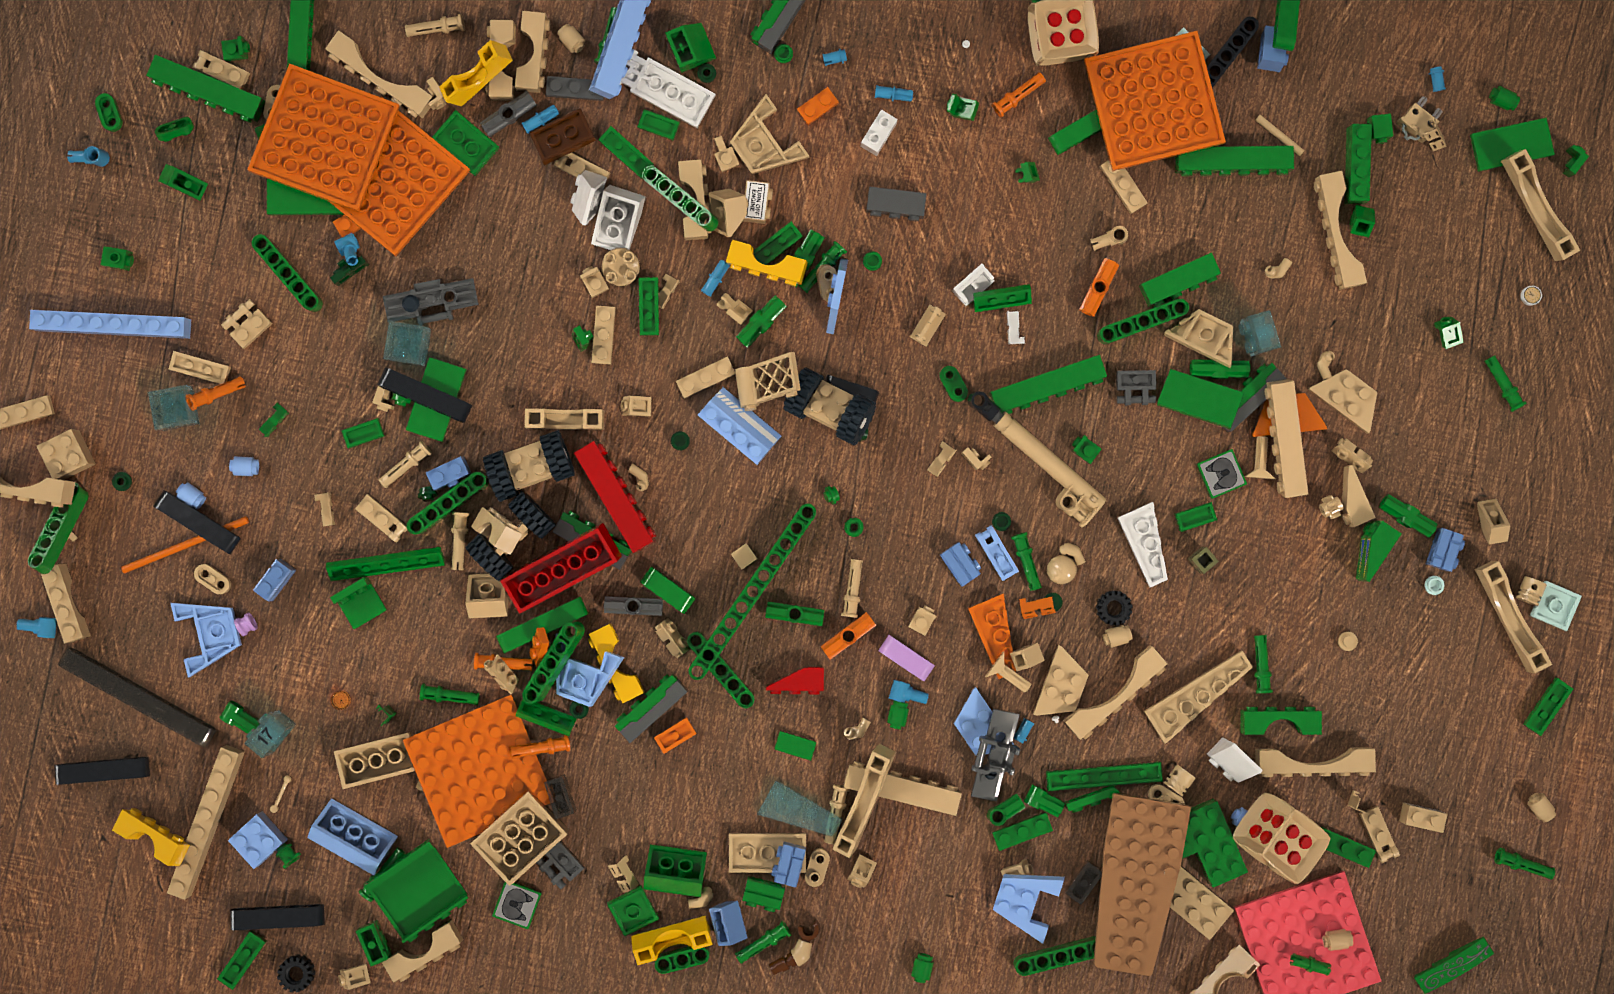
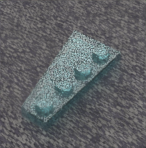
[757,781,843,837]

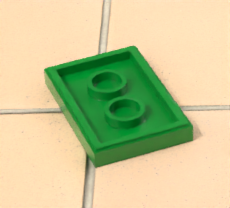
[432,110,500,176]

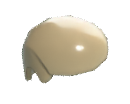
[1047,555,1077,584]

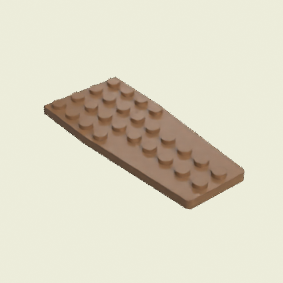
[1094,793,1191,976]

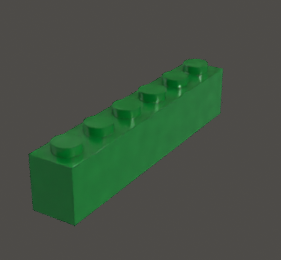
[146,55,265,123]
[1175,146,1294,176]
[989,355,1107,414]

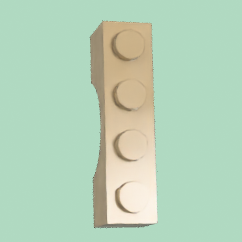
[515,11,550,93]
[486,20,516,101]
[678,160,712,240]
[525,409,605,430]
[471,507,522,555]
[41,564,90,644]
[382,920,463,983]
[1190,945,1260,994]

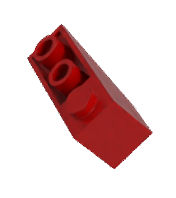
[766,667,824,695]

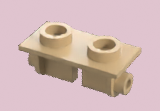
[910,305,946,347]
[1331,438,1373,473]
[655,618,690,658]
[484,655,519,694]

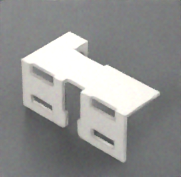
[1006,311,1025,344]

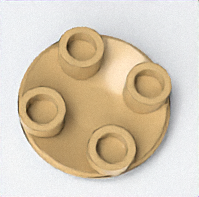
[601,248,640,286]

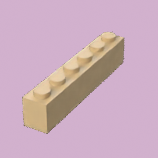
[1265,379,1308,498]
[843,761,962,816]

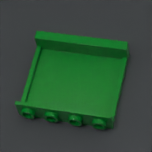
[363,838,469,943]

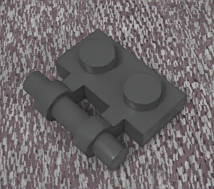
[1116,370,1156,406]
[536,841,585,890]

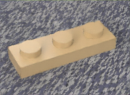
[1100,160,1147,215]
[591,306,616,365]
[168,351,231,384]
[676,357,736,399]
[0,395,55,430]

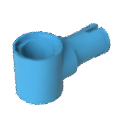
[67,146,110,167]
[334,233,360,266]
[17,617,57,638]
[889,680,929,704]

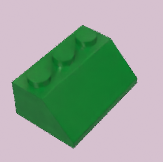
[643,844,707,897]

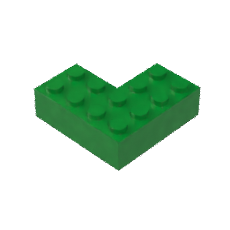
[1182,798,1248,888]

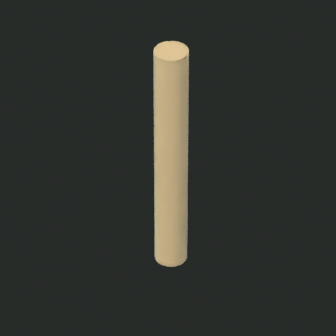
[1255,115,1305,156]

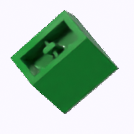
[665,23,716,73]

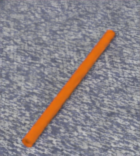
[121,516,249,574]

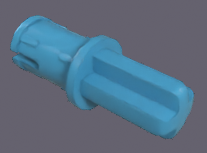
[875,85,913,102]
[522,105,559,133]
[700,260,730,297]

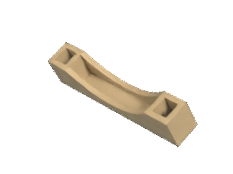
[325,30,434,119]
[1501,149,1580,261]
[1314,171,1367,290]
[0,477,75,508]
[1474,561,1552,673]
[1063,645,1167,740]
[832,744,896,858]
[1255,747,1376,777]

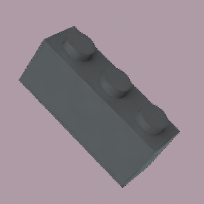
[866,186,927,221]

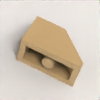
[1477,499,1510,545]

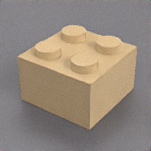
[37,429,96,480]

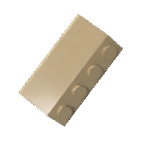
[334,732,415,789]

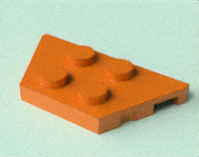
[1252,393,1327,437]

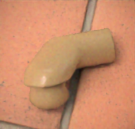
[1265,258,1292,279]
[1317,351,1335,380]
[628,464,649,491]
[1059,543,1086,566]
[844,718,871,740]
[688,887,713,909]

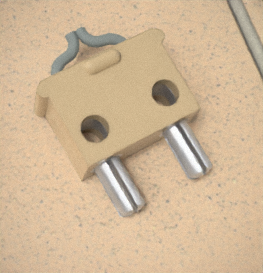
[1397,96,1442,143]

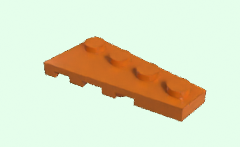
[968,593,1016,679]

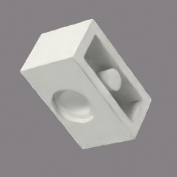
[861,110,898,156]

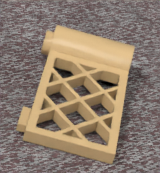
[735,352,800,411]

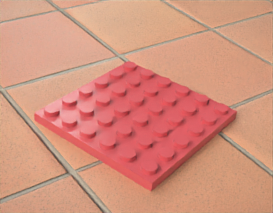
[1234,870,1381,994]

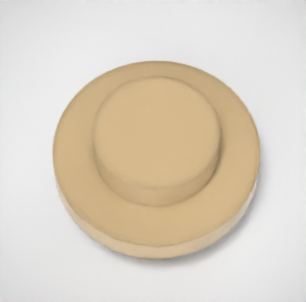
[1338,632,1358,651]

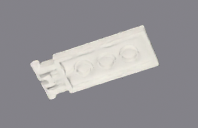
[620,49,716,129]

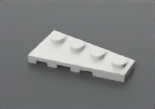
[1118,502,1168,587]

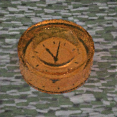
[330,690,351,710]

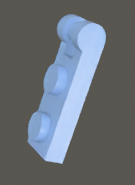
[975,525,1019,581]

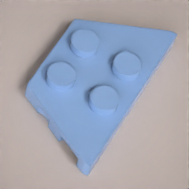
[954,687,1014,756]

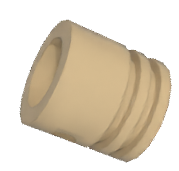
[1516,576,1547,606]
[1163,765,1196,797]

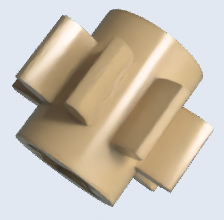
[1319,495,1343,519]

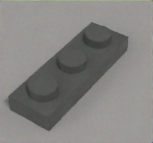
[546,76,604,101]

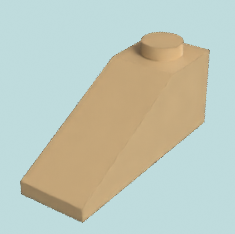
[1342,465,1376,527]

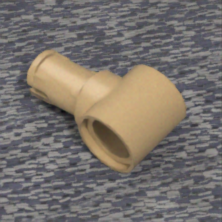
[1090,226,1128,251]

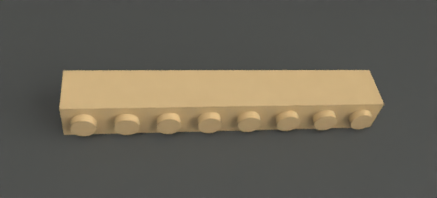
[167,745,245,900]

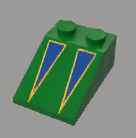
[1356,521,1402,582]

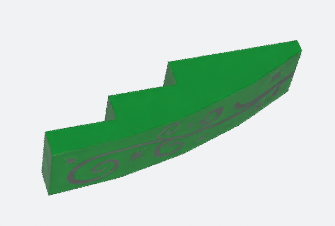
[1414,936,1494,994]

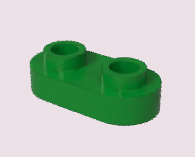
[95,93,123,132]
[155,117,194,142]
[939,366,968,402]

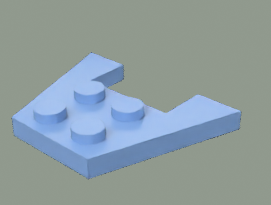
[826,258,848,334]
[170,603,242,678]
[556,633,625,707]
[993,874,1065,944]

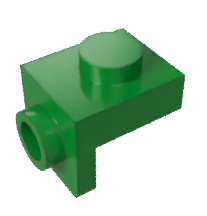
[947,93,979,121]

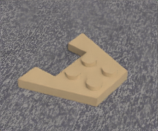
[730,94,810,174]

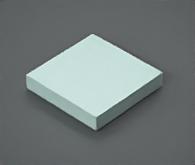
[1530,581,1582,631]

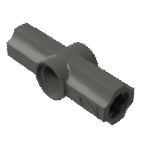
[480,91,537,137]
[604,596,663,616]

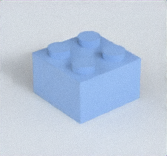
[228,811,288,869]

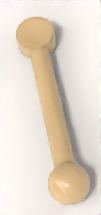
[270,775,291,813]

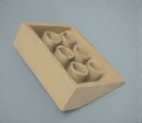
[470,791,569,886]

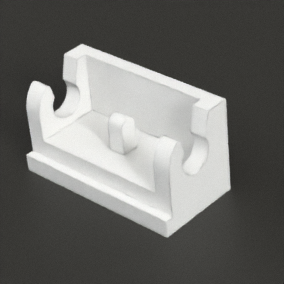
[952,264,994,306]

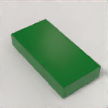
[637,109,680,141]
[341,418,385,449]
[1174,502,1217,532]
[774,731,817,761]

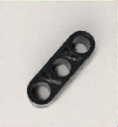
[825,375,879,402]

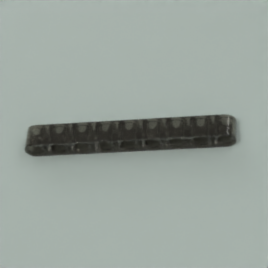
[58,647,216,747]

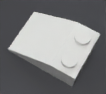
[571,170,607,225]
[591,185,646,250]
[1207,737,1263,783]

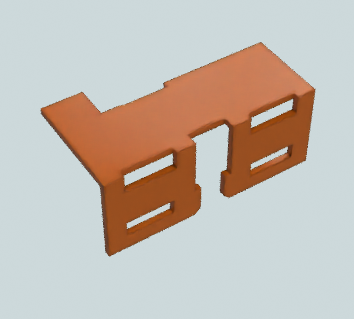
[1019,597,1056,619]

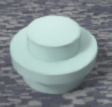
[1424,576,1444,595]

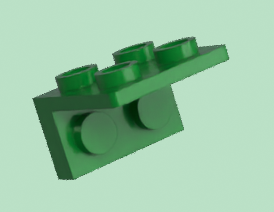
[330,577,387,629]

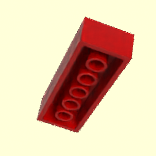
[574,441,657,553]
[500,523,622,614]

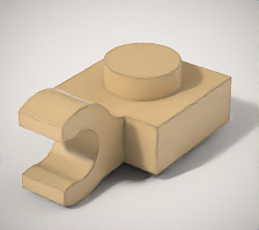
[714,136,739,172]
[717,293,753,325]

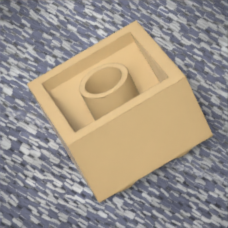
[708,189,748,237]
[465,574,509,618]

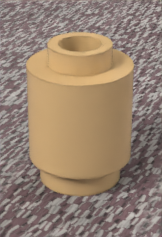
[557,24,585,53]
[1103,624,1133,648]
[1527,793,1556,822]
[1322,929,1353,951]

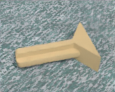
[1244,436,1276,479]
[985,651,1031,692]

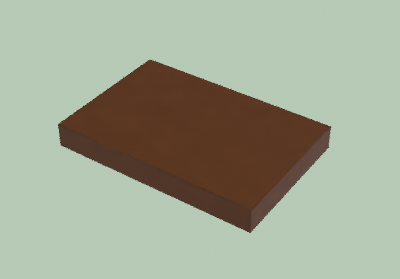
[529,108,596,166]

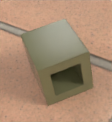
[1188,547,1219,574]

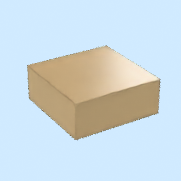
[731,543,757,570]

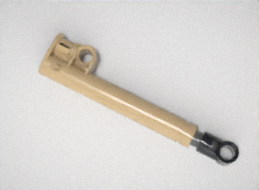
[968,391,1106,528]

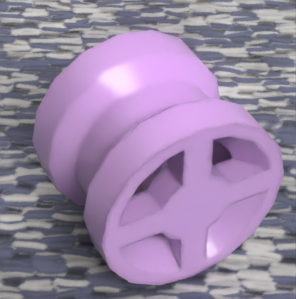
[234,613,258,636]

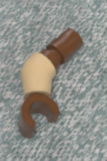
[769,920,821,975]

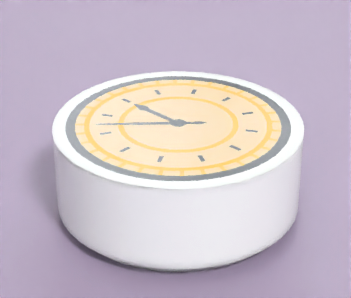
[1521,286,1542,306]

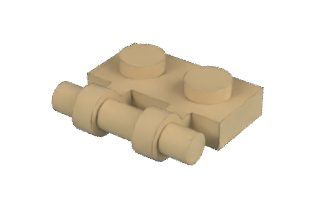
[221,299,273,349]

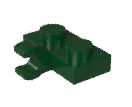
[330,256,370,286]

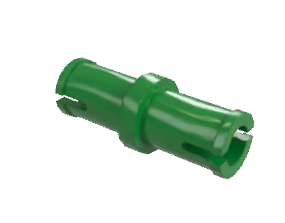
[1290,953,1331,976]

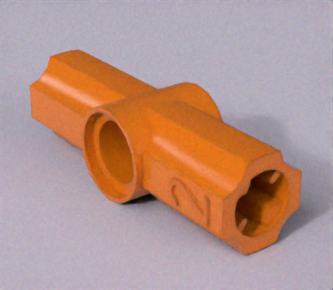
[1079,258,1119,317]
[820,612,876,660]

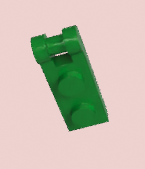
[1064,786,1119,813]

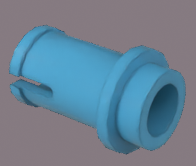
[822,48,847,66]
[1429,66,1446,92]
[1013,718,1034,744]

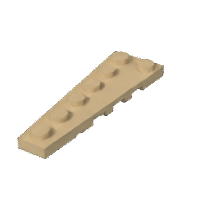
[1144,651,1253,744]

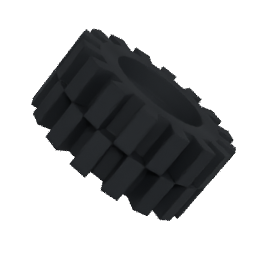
[1096,591,1133,626]
[277,955,315,992]

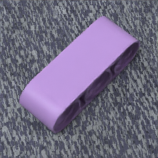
[878,635,935,681]

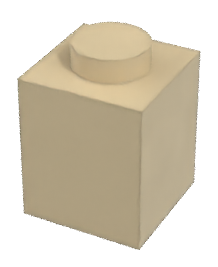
[1010,643,1045,671]

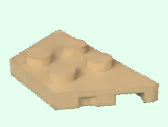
[1164,309,1233,368]
[1308,369,1377,434]
[1033,645,1089,716]

